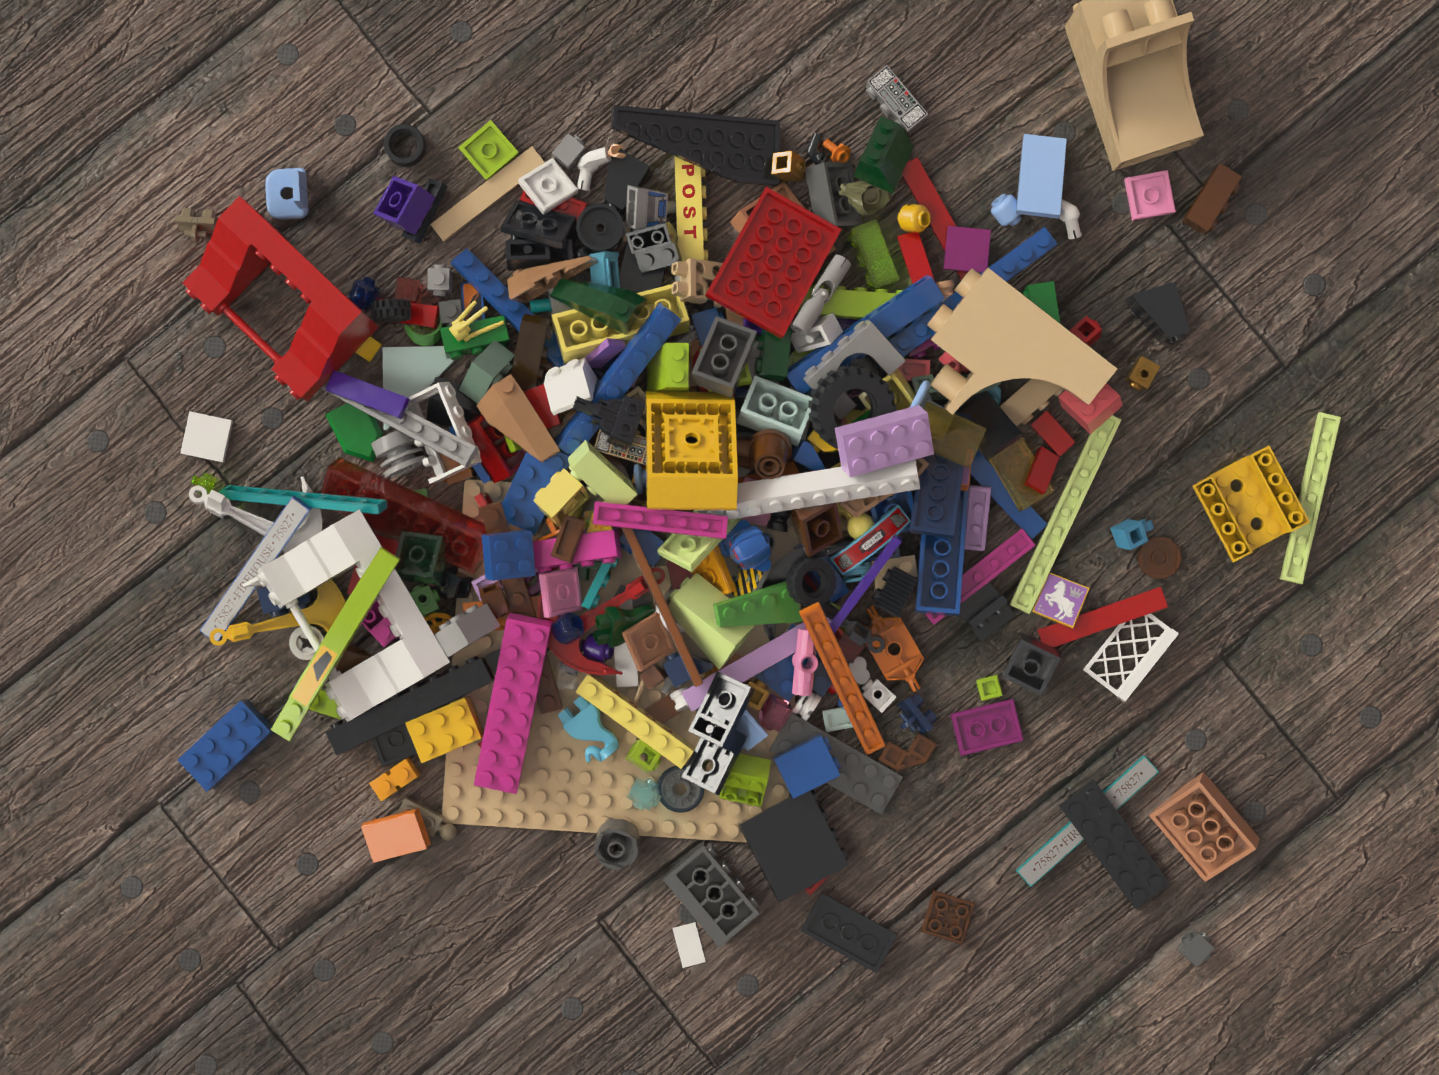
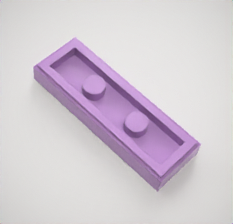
[964,485,991,551]

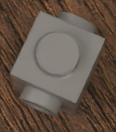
[427,265,453,297]

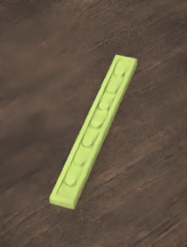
[1280,412,1341,584]

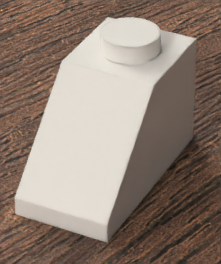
[791,313,843,353]

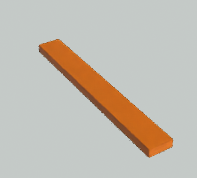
[799,602,886,755]

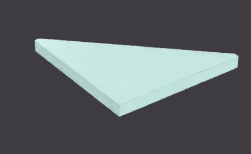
[382,346,455,430]

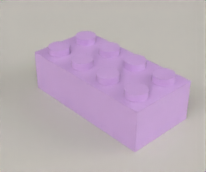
[835,405,934,477]

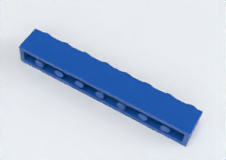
[786,275,945,395]
[554,303,681,455]

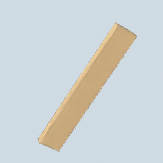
[430,146,545,242]

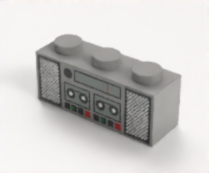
[865,65,928,135]

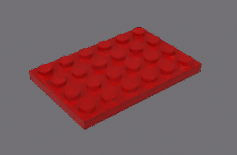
[705,187,842,339]

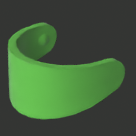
[404,313,442,346]

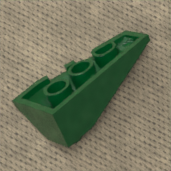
[550,278,647,335]

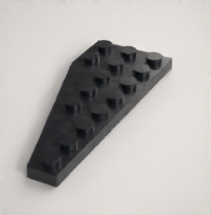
[611,105,780,186]

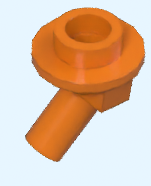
[822,138,851,163]

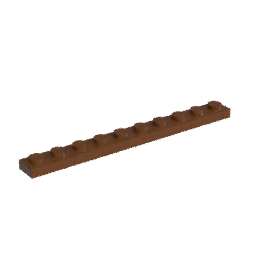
[479,501,563,714]

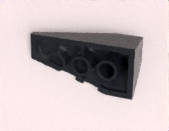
[426,377,481,426]

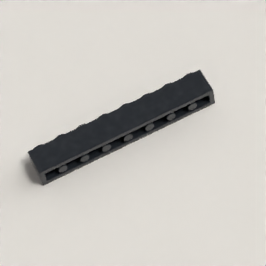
[325,656,495,756]

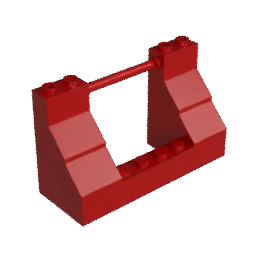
[183,196,379,402]

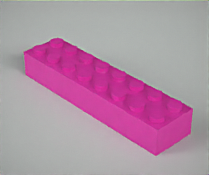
[474,613,553,794]

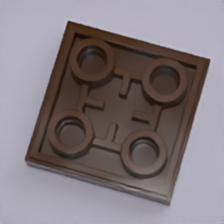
[920,889,975,945]

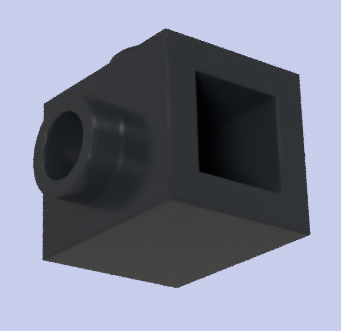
[435,569,474,599]

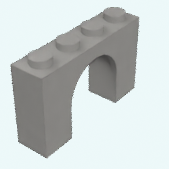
[803,320,906,420]

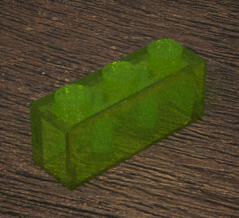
[849,219,899,291]

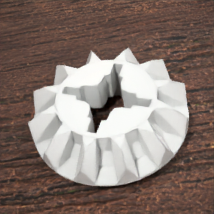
[289,626,324,660]

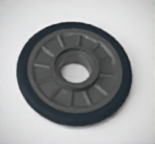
[657,765,704,813]

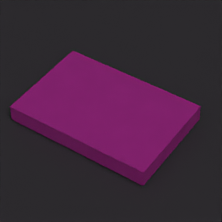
[950,698,1024,756]

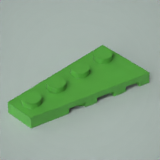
[713,581,802,627]

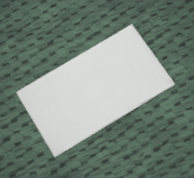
[672,922,706,968]

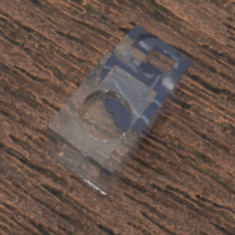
[557,661,578,691]

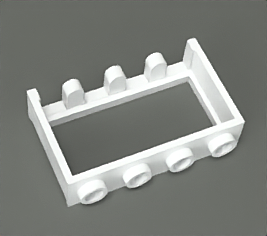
[407,382,482,484]

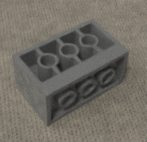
[663,841,760,947]

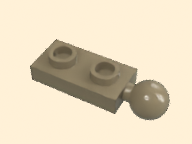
[397,796,457,841]

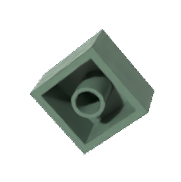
[459,340,515,403]

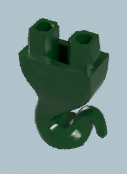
[593,604,656,648]

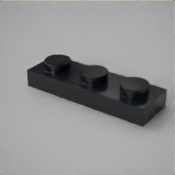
[401,178,448,244]

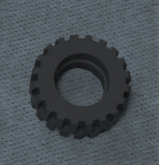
[808,366,897,449]

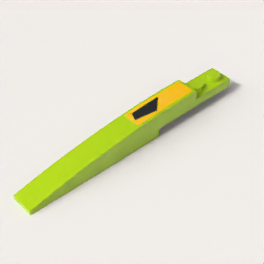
[271,547,400,741]

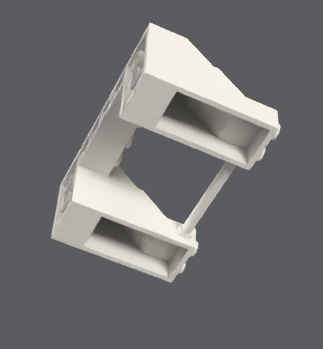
[257,509,450,722]

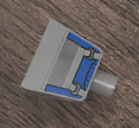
[625,185,676,230]

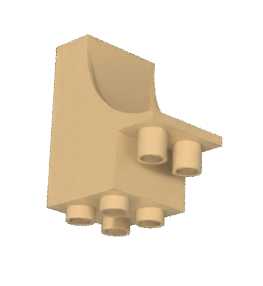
[1065,0,1204,171]
[927,268,1117,415]

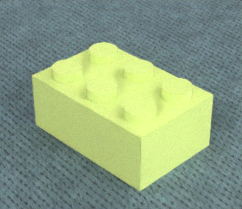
[568,440,637,505]

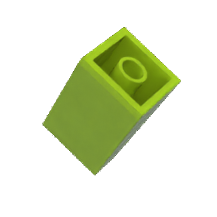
[647,343,690,392]

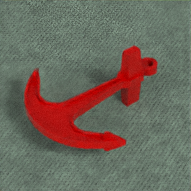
[538,567,665,675]

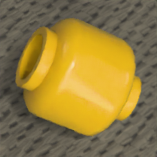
[897,204,931,232]

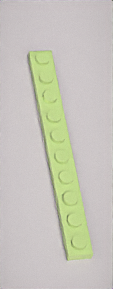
[1009,415,1121,614]

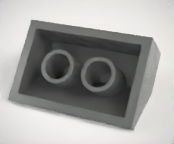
[805,162,864,230]

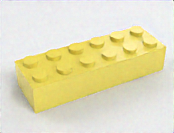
[552,284,690,364]

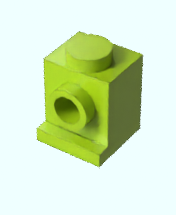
[625,739,661,773]

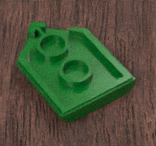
[325,403,383,463]

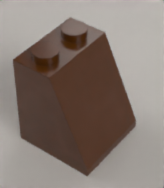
[790,503,843,557]

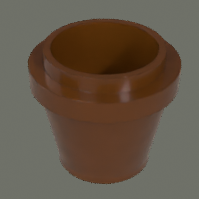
[748,429,792,479]

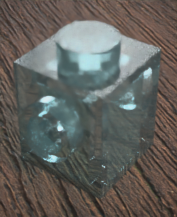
[626,777,662,811]

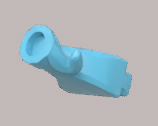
[558,696,619,763]

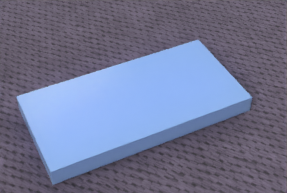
[1016,134,1067,219]

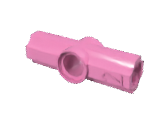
[792,628,818,696]

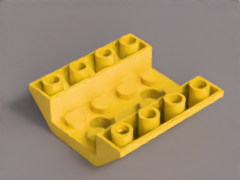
[1192,446,1310,562]

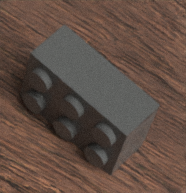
[691,316,757,398]

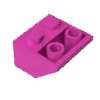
[362,599,399,647]

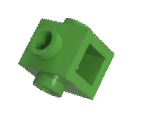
[409,584,441,617]

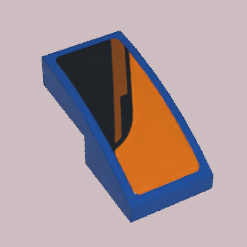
[461,282,486,321]

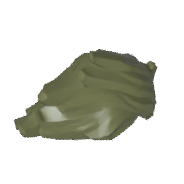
[839,180,890,216]

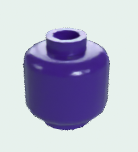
[580,633,614,663]

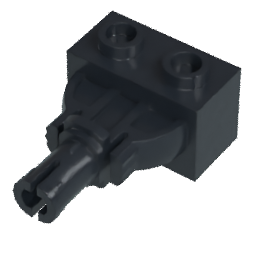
[572,396,646,450]

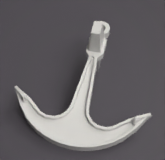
[189,476,322,588]

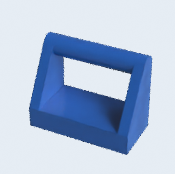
[790,439,825,471]

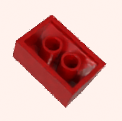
[467,414,526,484]

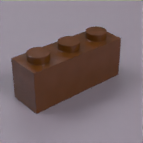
[1181,163,1242,235]

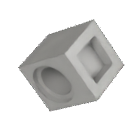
[552,133,586,171]

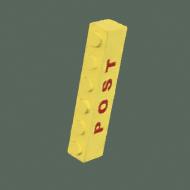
[674,156,708,261]
[575,674,696,769]

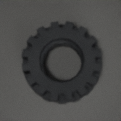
[371,299,411,323]

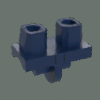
[897,694,937,735]

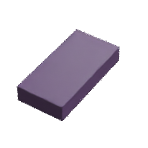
[585,338,626,368]

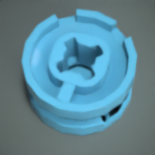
[843,562,871,583]

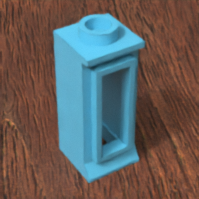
[589,251,620,288]

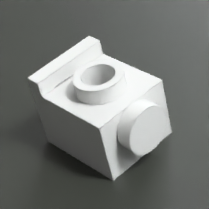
[862,679,896,713]

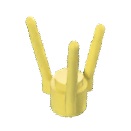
[448,301,505,342]

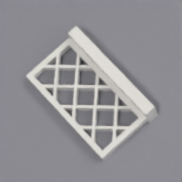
[1083,613,1179,702]

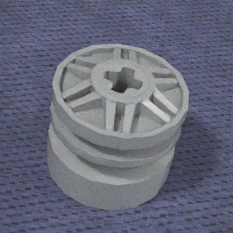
[371,430,426,479]

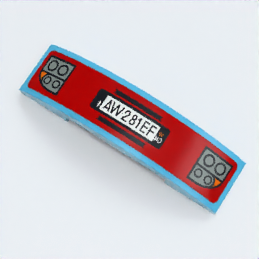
[829,504,911,575]

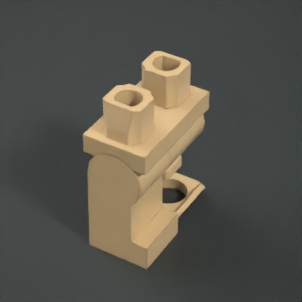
[671,258,723,308]

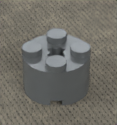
[594,818,639,870]

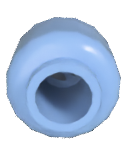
[991,194,1022,226]

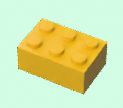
[405,697,484,763]

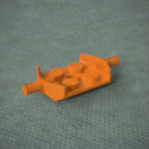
[866,605,924,692]

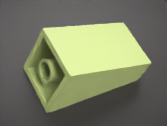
[668,573,755,670]

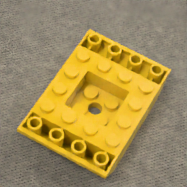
[645,391,738,510]

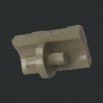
[175,208,216,243]

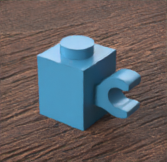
[1110,519,1154,550]

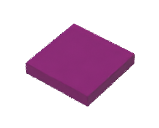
[943,226,991,273]

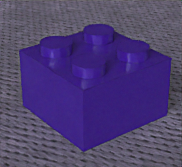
[373,176,435,235]

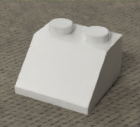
[544,357,597,415]

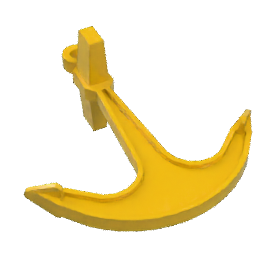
[209,579,345,646]

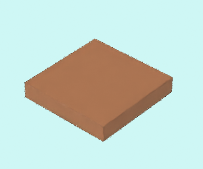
[622,612,676,672]

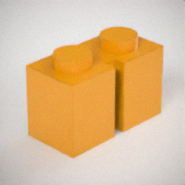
[369,757,421,801]

